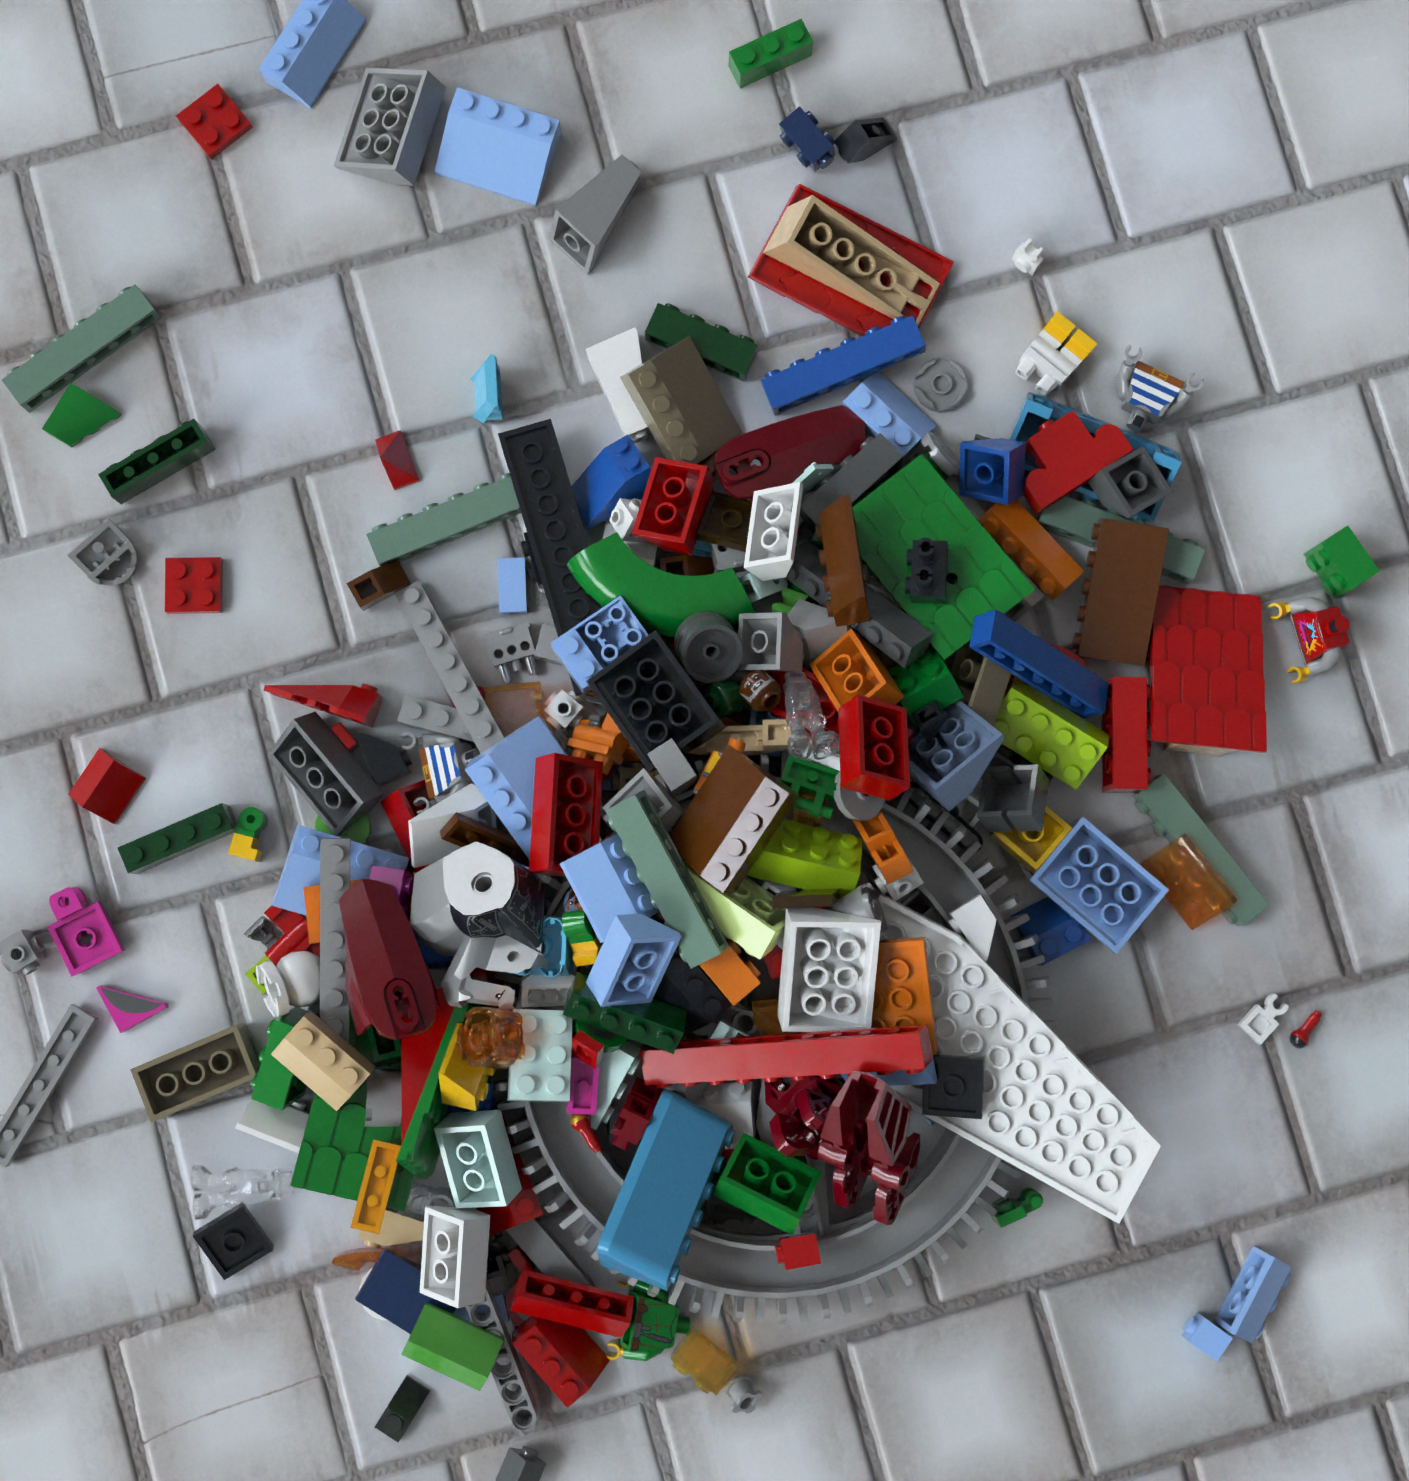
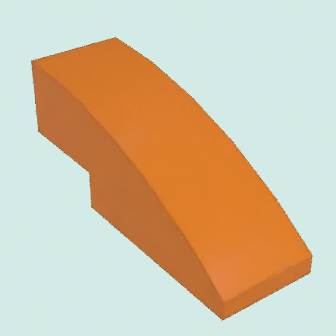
[852,810,914,885]

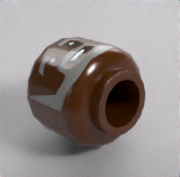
[739,670,782,712]

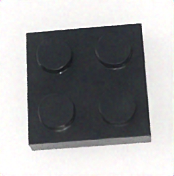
[922,1054,984,1119]
[193,1202,274,1280]

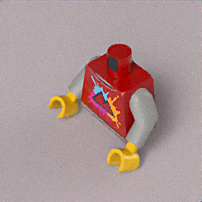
[1268,597,1350,683]

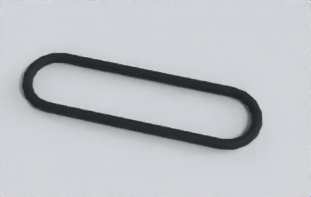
[908,783,983,851]

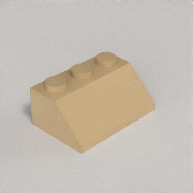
[271,1010,376,1111]

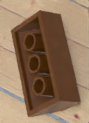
[815,494,870,627]

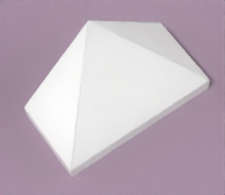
[521,974,575,1007]

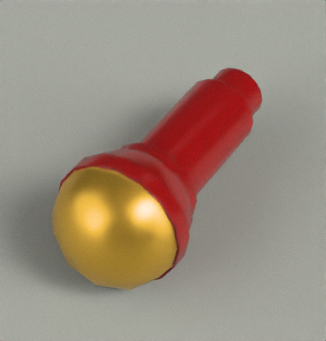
[570,1114,603,1153]

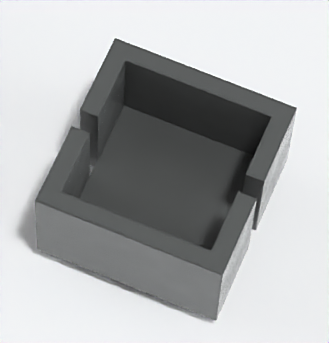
[977,764,1049,832]

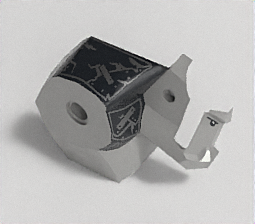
[410,841,549,1010]

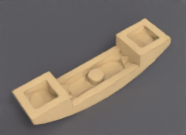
[688,719,792,756]

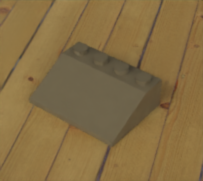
[620,336,742,464]

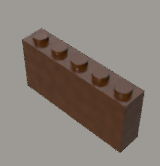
[1072,518,1169,666]

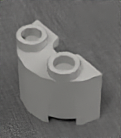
[365,1069,402,1127]

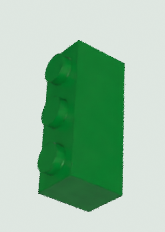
[728,18,813,89]

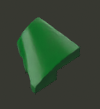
[42,383,121,448]

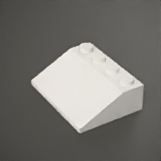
[777,907,881,1032]

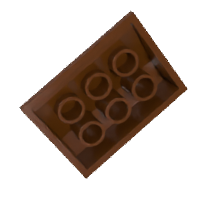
[669,745,800,893]

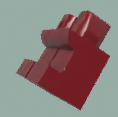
[610,1077,663,1151]

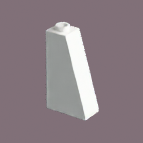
[586,327,651,443]

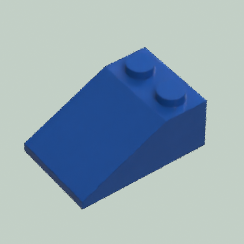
[571,435,651,529]

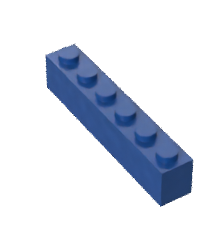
[761,315,925,416]
[969,610,1109,719]

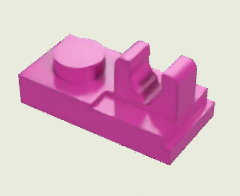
[567,1055,600,1115]

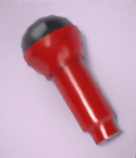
[1289,1010,1322,1049]

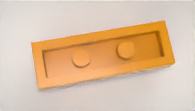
[350,1139,401,1235]

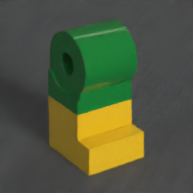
[228,807,268,862]
[562,909,603,967]

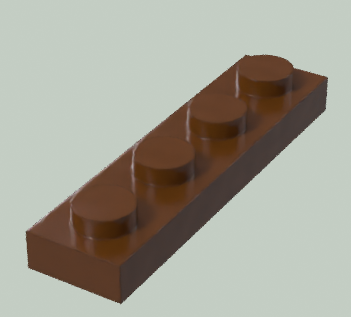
[439,812,530,867]

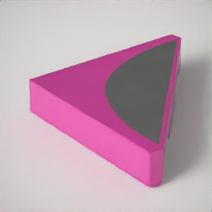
[96,985,168,1033]

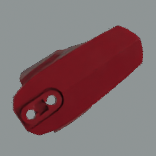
[714,405,865,501]
[339,879,440,1040]

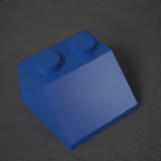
[959,438,1026,505]
[1010,897,1091,966]

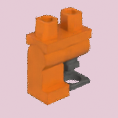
[567,696,629,776]

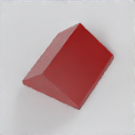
[68,748,146,824]

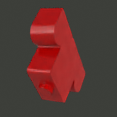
[1024,411,1134,515]

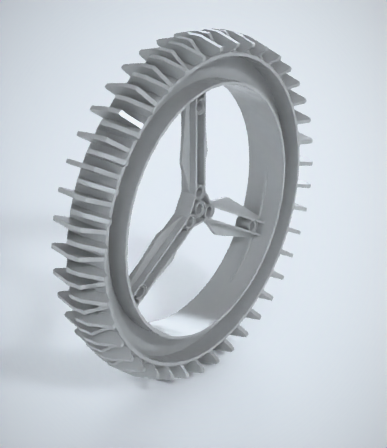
[488,751,1056,1324]

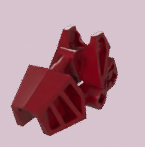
[818,1070,921,1225]
[765,1075,867,1160]

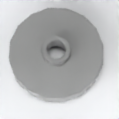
[834,771,884,821]

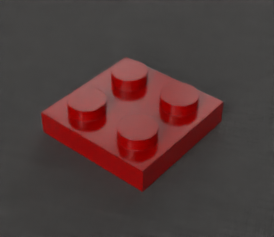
[176,83,253,160]
[165,557,223,614]

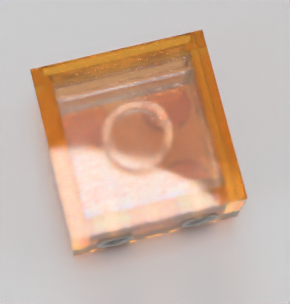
[484,681,547,737]

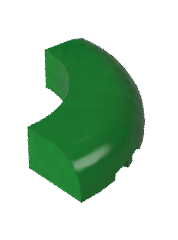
[567,532,755,637]

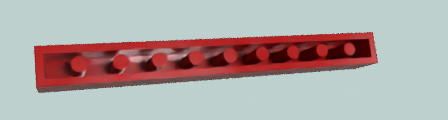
[639,1024,933,1088]

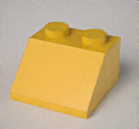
[989,806,1072,872]
[438,1023,497,1111]

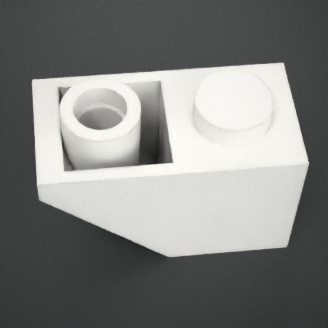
[948,895,996,961]

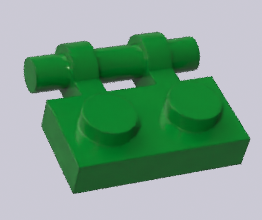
[781,755,839,819]
[990,1187,1043,1228]

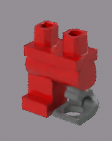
[244,905,320,965]

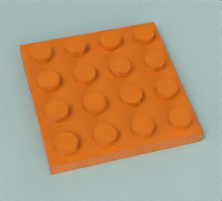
[871,937,938,1055]

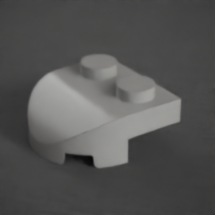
[67,518,137,585]

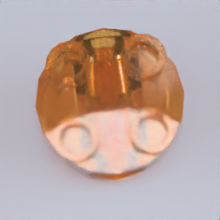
[457,1007,525,1069]

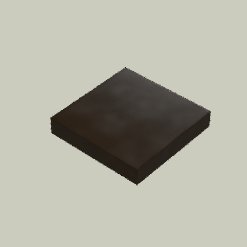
[696,491,753,552]
[772,888,840,909]

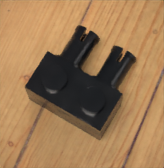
[905,538,948,604]

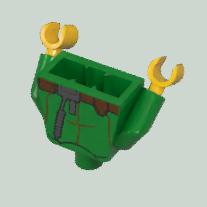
[606,1280,690,1361]

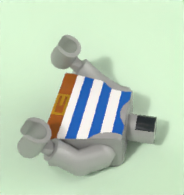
[1116,344,1204,432]
[401,732,480,815]

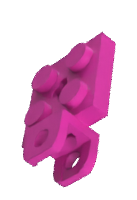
[47,887,125,977]

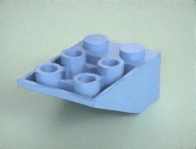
[550,595,648,694]

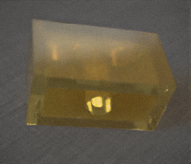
[671,1326,737,1395]

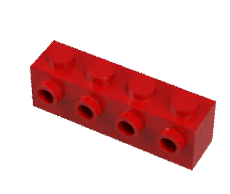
[511,1270,634,1338]

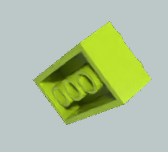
[994,676,1109,790]
[747,819,863,898]

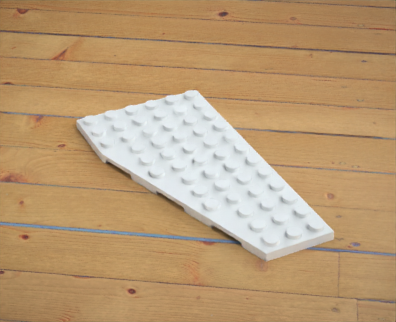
[879,894,1161,1224]

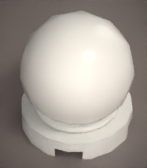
[256,951,320,1017]

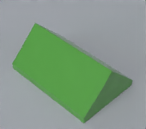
[401,1302,505,1391]

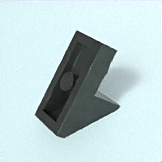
[375,1375,431,1442]

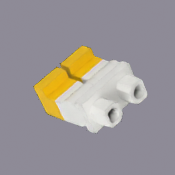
[1015,311,1098,397]

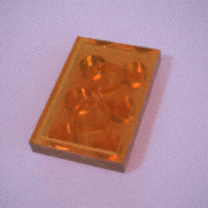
[1140,833,1238,930]

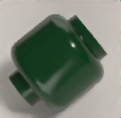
[704,680,745,718]

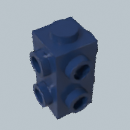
[779,106,836,172]

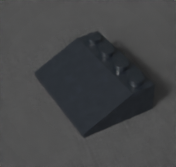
[586,630,726,773]
[587,914,732,1037]

